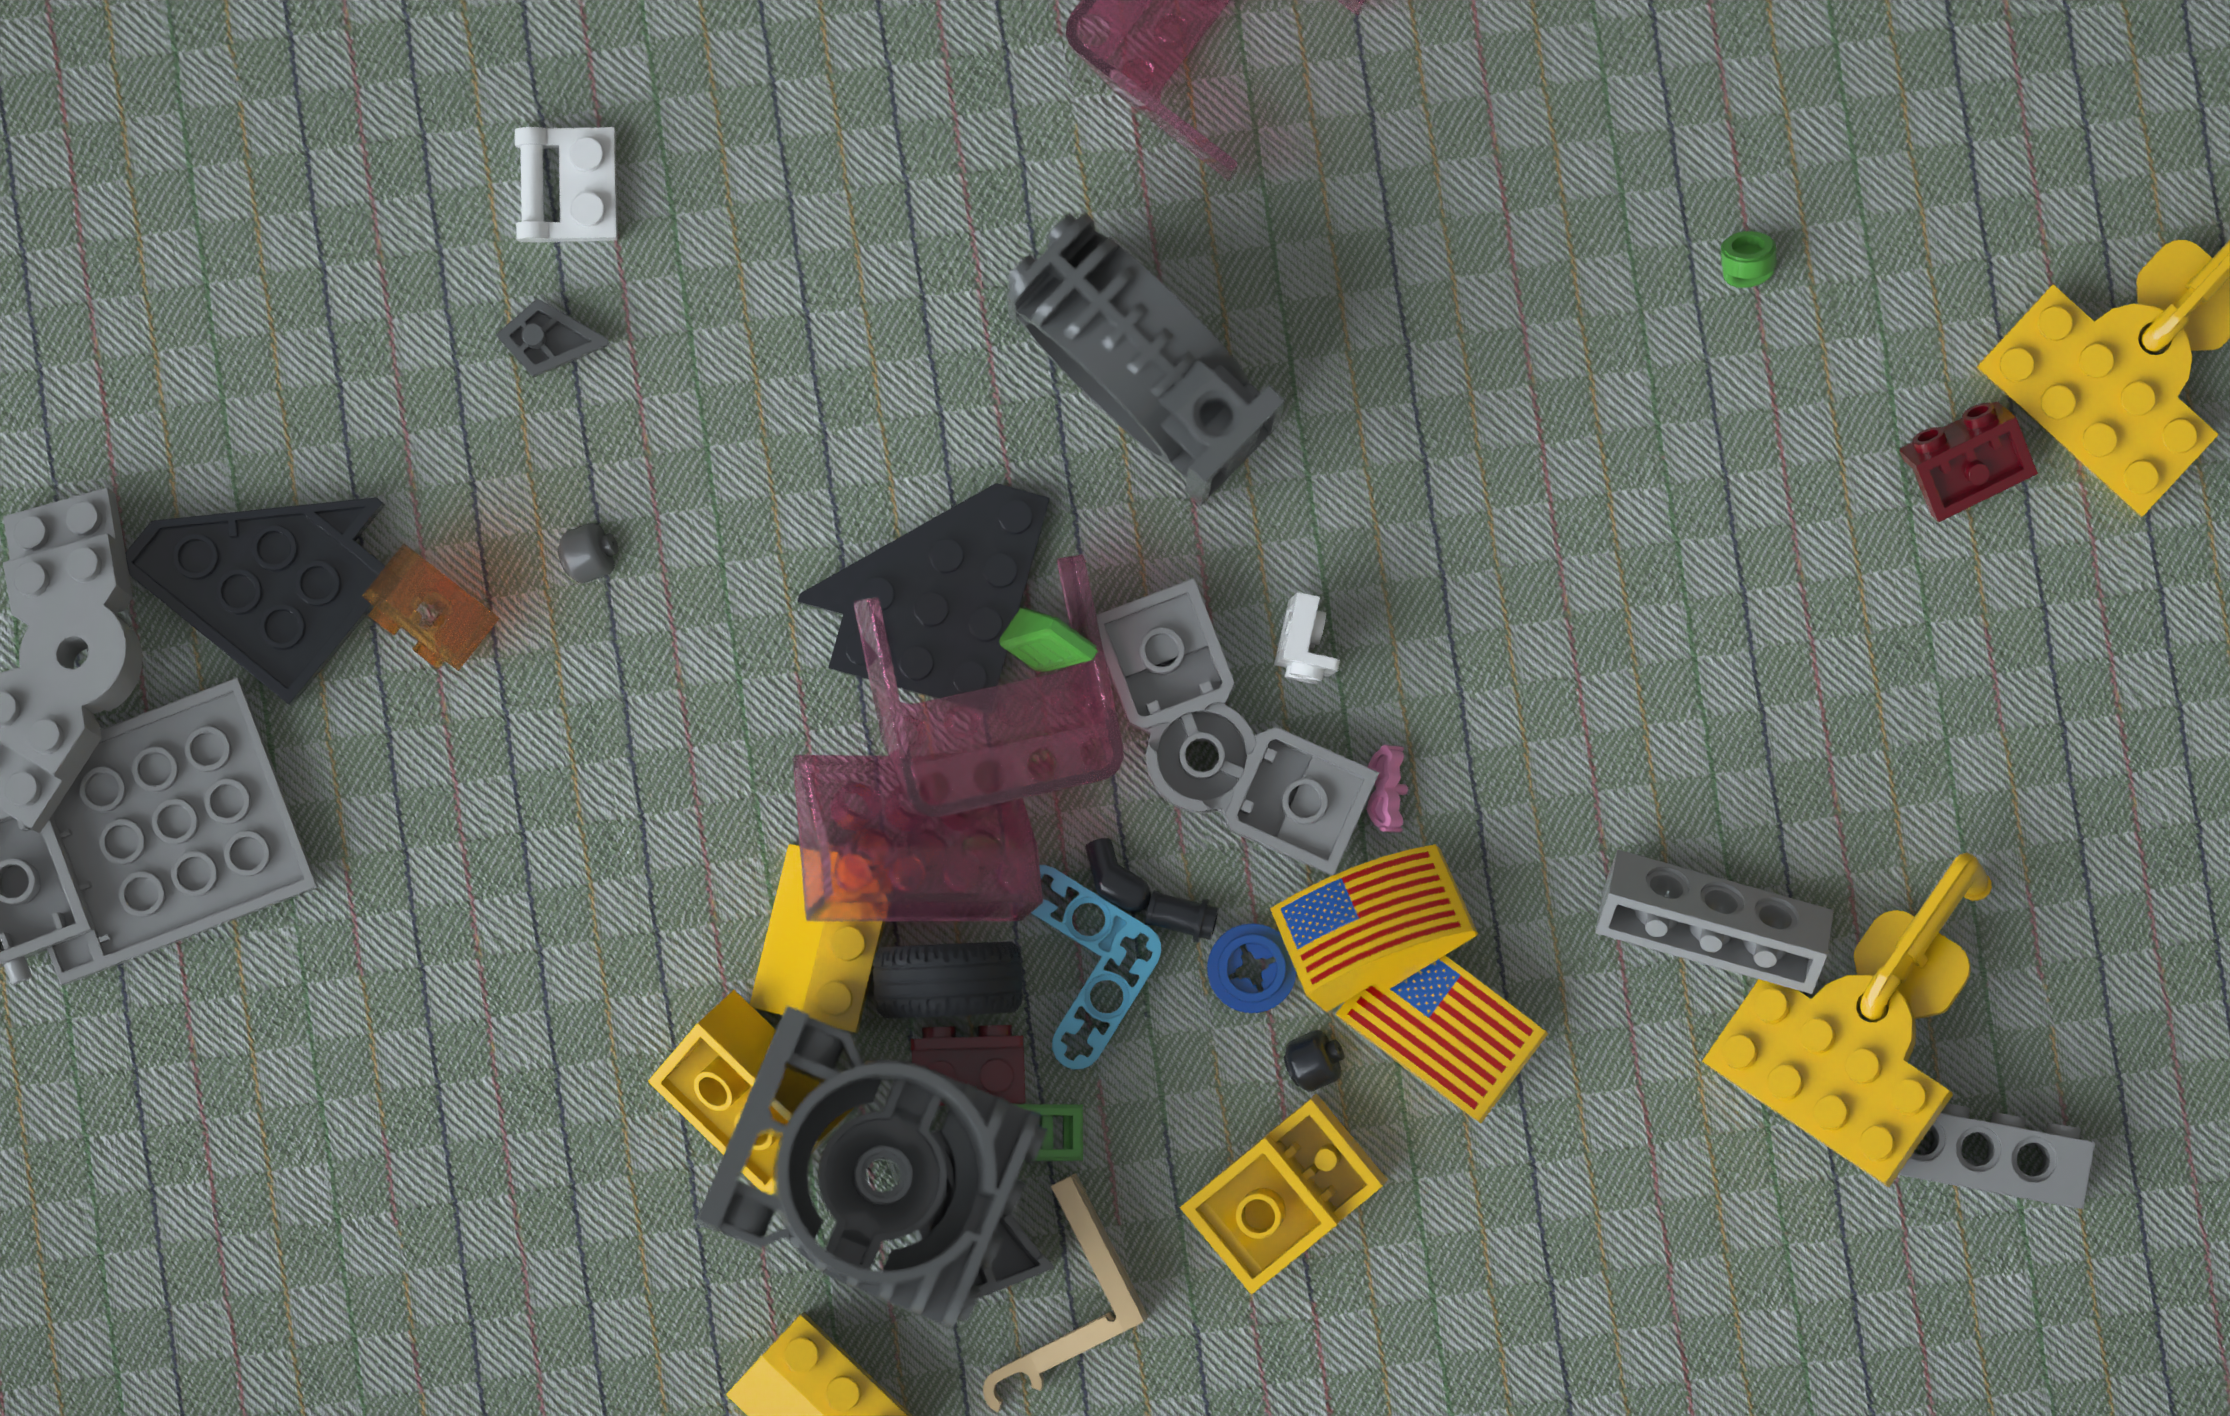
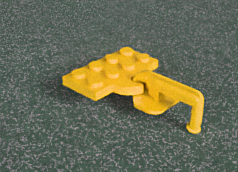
[1976,240,2230,517]
[1702,853,1992,1188]

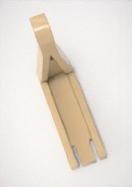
[983,1173,1149,1412]

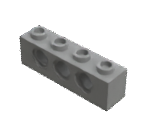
[1595,849,1834,994]
[1853,1103,2095,1209]

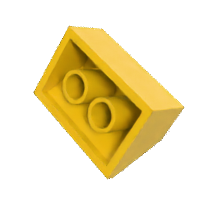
[750,844,898,1033]
[648,990,854,1195]
[726,1312,913,1416]

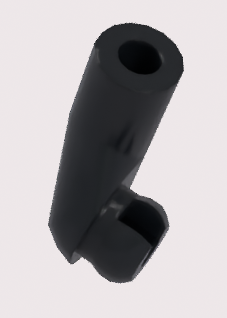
[1085,838,1151,912]

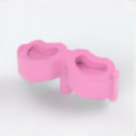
[1366,745,1408,833]

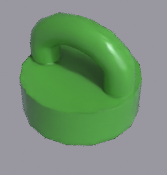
[1721,231,1777,288]

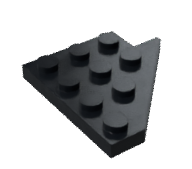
[798,483,1050,714]
[125,497,398,706]

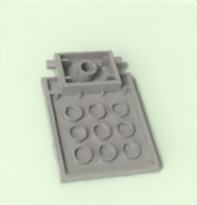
[0,677,319,986]

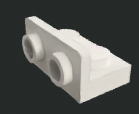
[1274,592,1340,684]

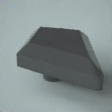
[496,298,609,378]

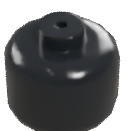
[1284,1030,1345,1092]

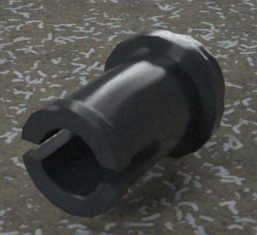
[1145,890,1219,943]

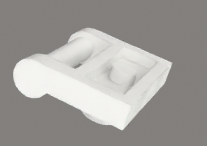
[515,127,618,242]

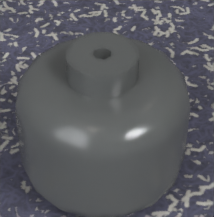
[558,523,619,583]

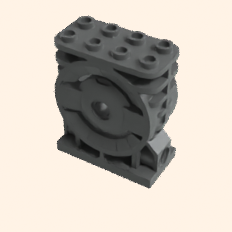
[1006,213,1285,506]
[695,1005,1047,1328]

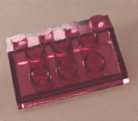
[793,755,1043,921]

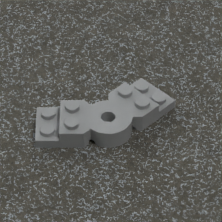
[0,488,143,834]
[1089,578,1379,876]

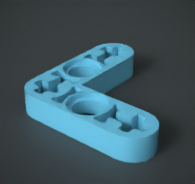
[1016,865,1161,1070]

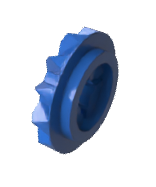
[1207,923,1297,1013]

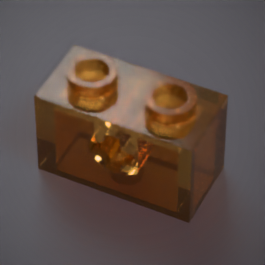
[362,543,500,671]

